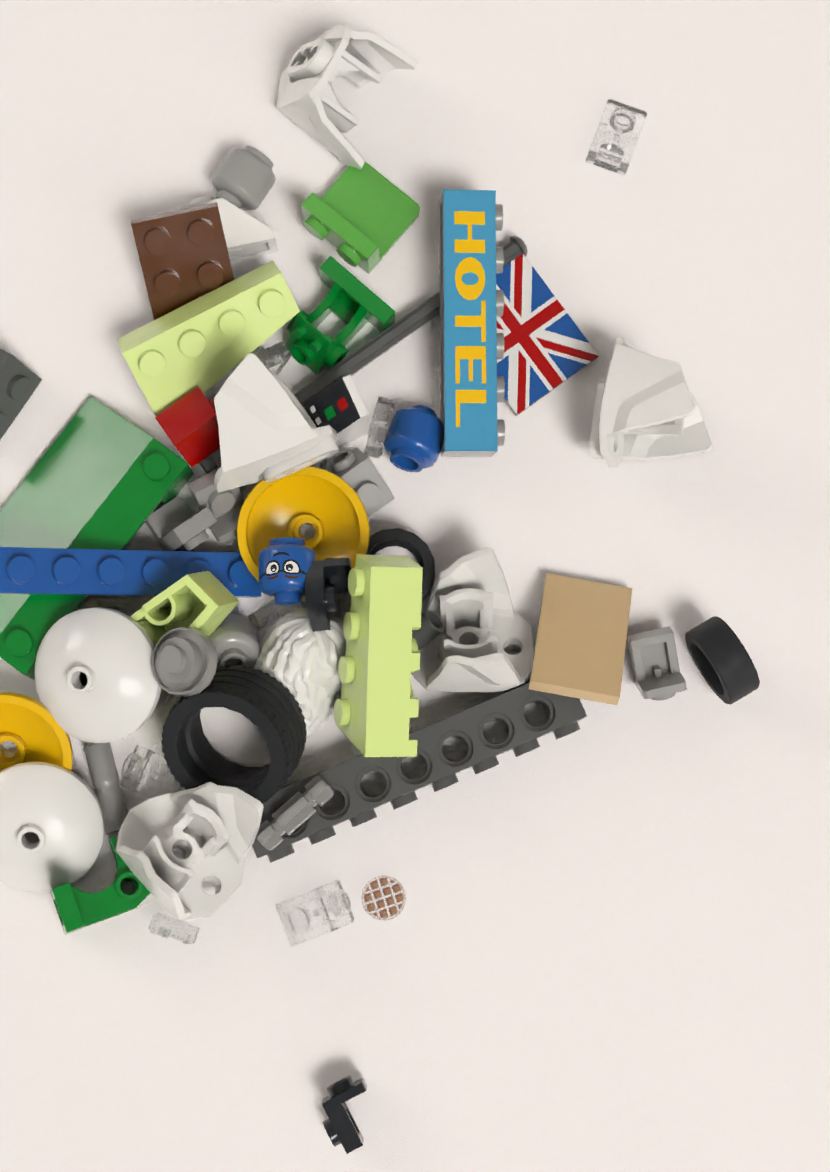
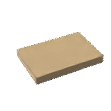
[529,573,632,705]

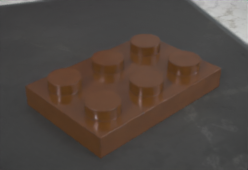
[131,202,234,320]

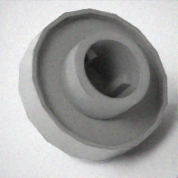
[151,627,218,696]

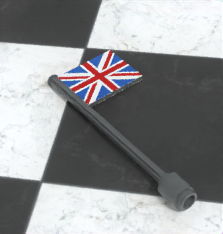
[199,236,599,474]

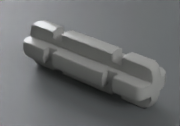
[255,776,334,851]

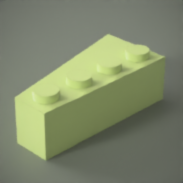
[117,260,300,416]
[333,554,423,757]
[79,571,240,693]

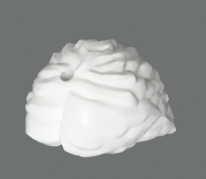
[254,607,347,737]

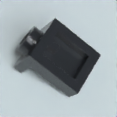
[305,558,353,632]

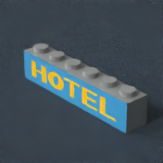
[439,189,505,457]

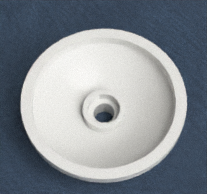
[35,607,161,743]
[0,762,105,892]

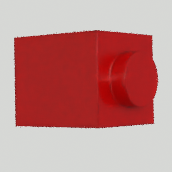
[155,387,220,467]

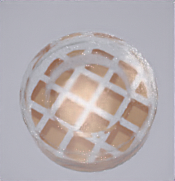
[361,875,406,921]

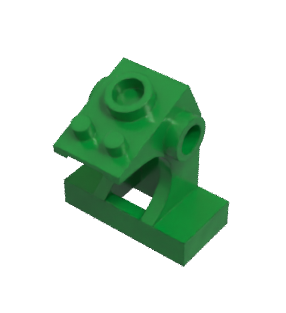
[285,256,395,374]
[51,836,150,935]

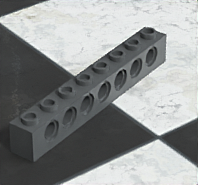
[252,683,587,863]

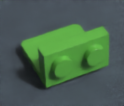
[301,161,420,274]

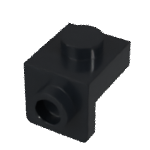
[322,1076,367,1154]

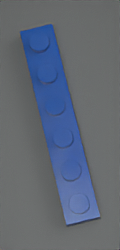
[0,547,262,598]

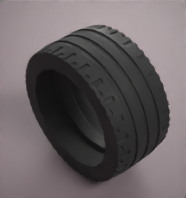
[161,665,307,804]

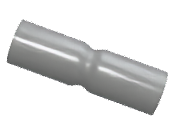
[84,742,128,834]

